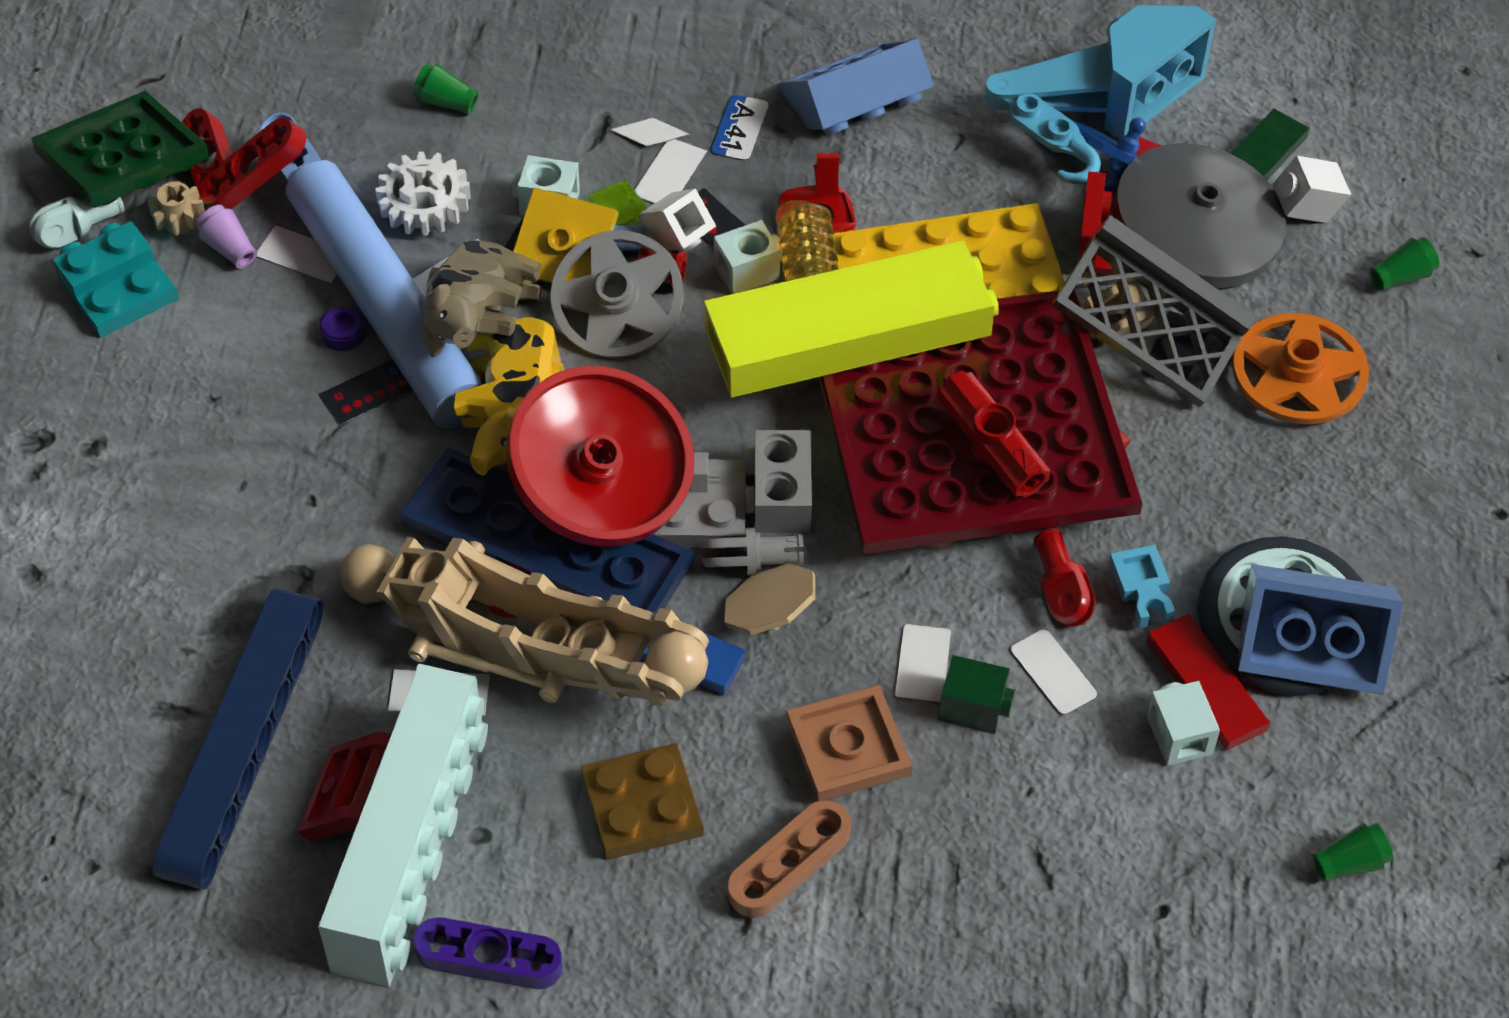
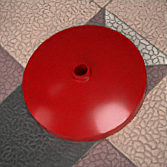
[506,366,695,546]

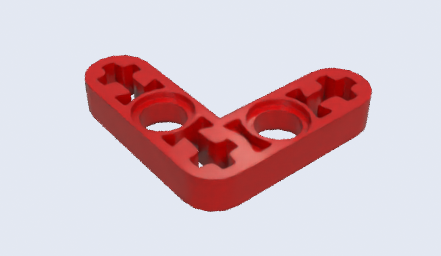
[182,108,306,209]

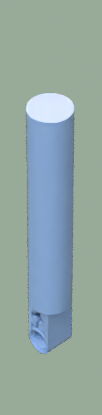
[259,113,483,429]

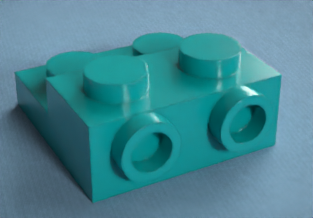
[53,221,179,338]

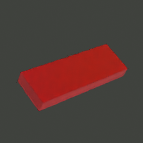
[1147,613,1270,751]

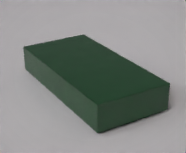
[1231,108,1309,180]

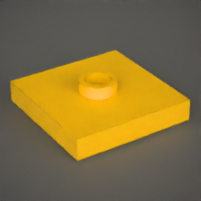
[514,187,619,284]

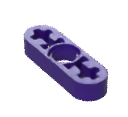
[414,917,563,989]

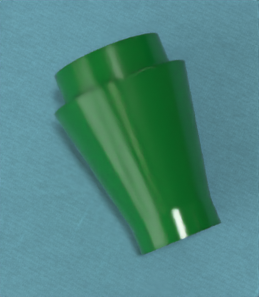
[413,64,479,114]
[1370,237,1440,291]
[1313,823,1393,882]

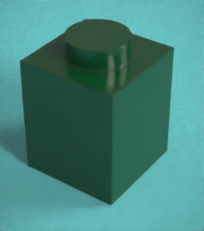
[938,655,1015,734]

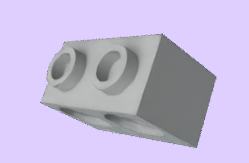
[746,430,812,533]

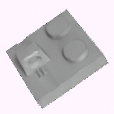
[654,452,746,546]

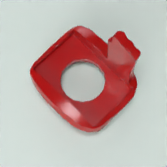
[778,152,857,240]

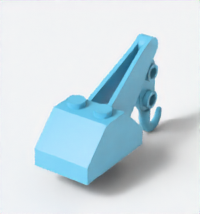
[985,5,1216,184]

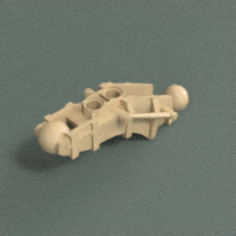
[339,537,709,706]

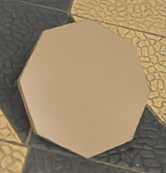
[724,563,816,636]

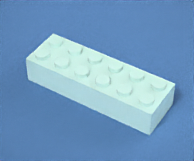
[318,664,488,988]

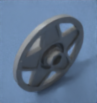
[551,230,684,359]

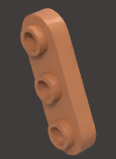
[728,800,851,917]

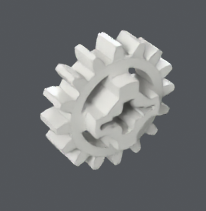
[375,152,471,236]

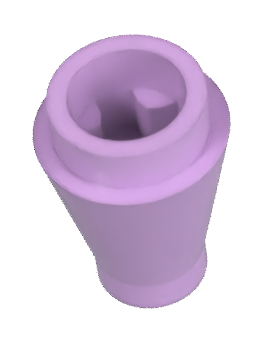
[196,205,257,269]

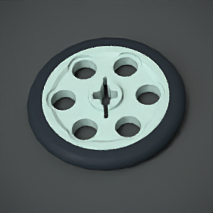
[1197,536,1363,696]

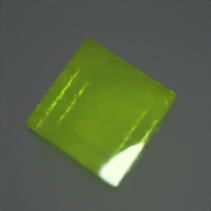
[588,179,647,226]

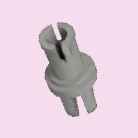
[700,528,804,575]

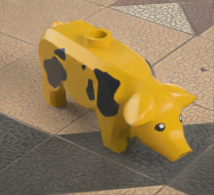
[454,317,564,475]

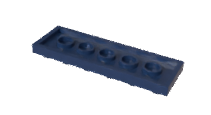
[400,447,694,614]

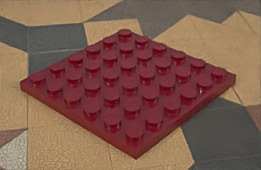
[820,289,1143,554]

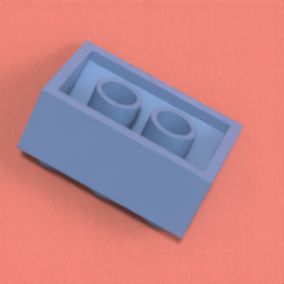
[778,38,934,135]
[1238,564,1403,695]

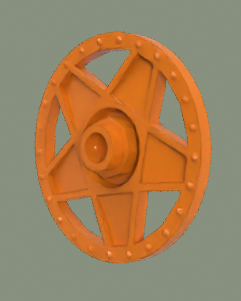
[1233,313,1369,424]

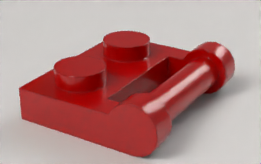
[297,732,391,842]

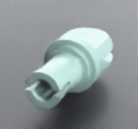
[29,196,124,249]

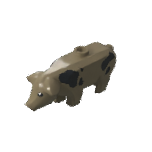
[421,241,543,358]

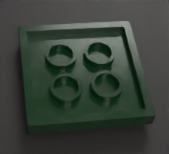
[31,91,209,208]

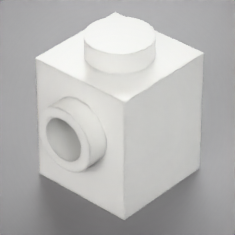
[1273,156,1351,223]
[639,188,716,252]

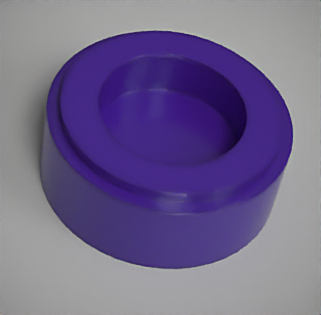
[320,307,366,351]

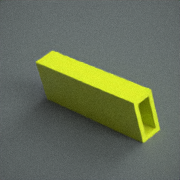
[704,240,999,398]

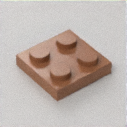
[786,685,913,801]

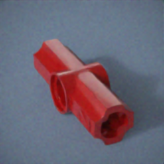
[937,370,1050,498]

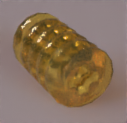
[775,200,839,282]

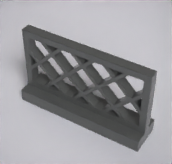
[1051,215,1257,407]

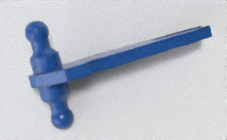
[1059,111,1146,192]

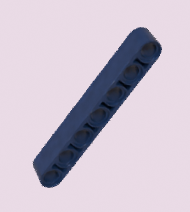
[153,588,324,890]

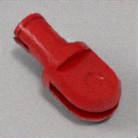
[1033,529,1096,627]

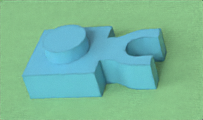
[1108,545,1175,628]

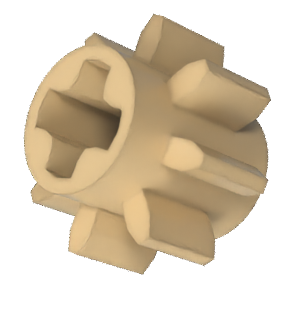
[148,181,205,236]

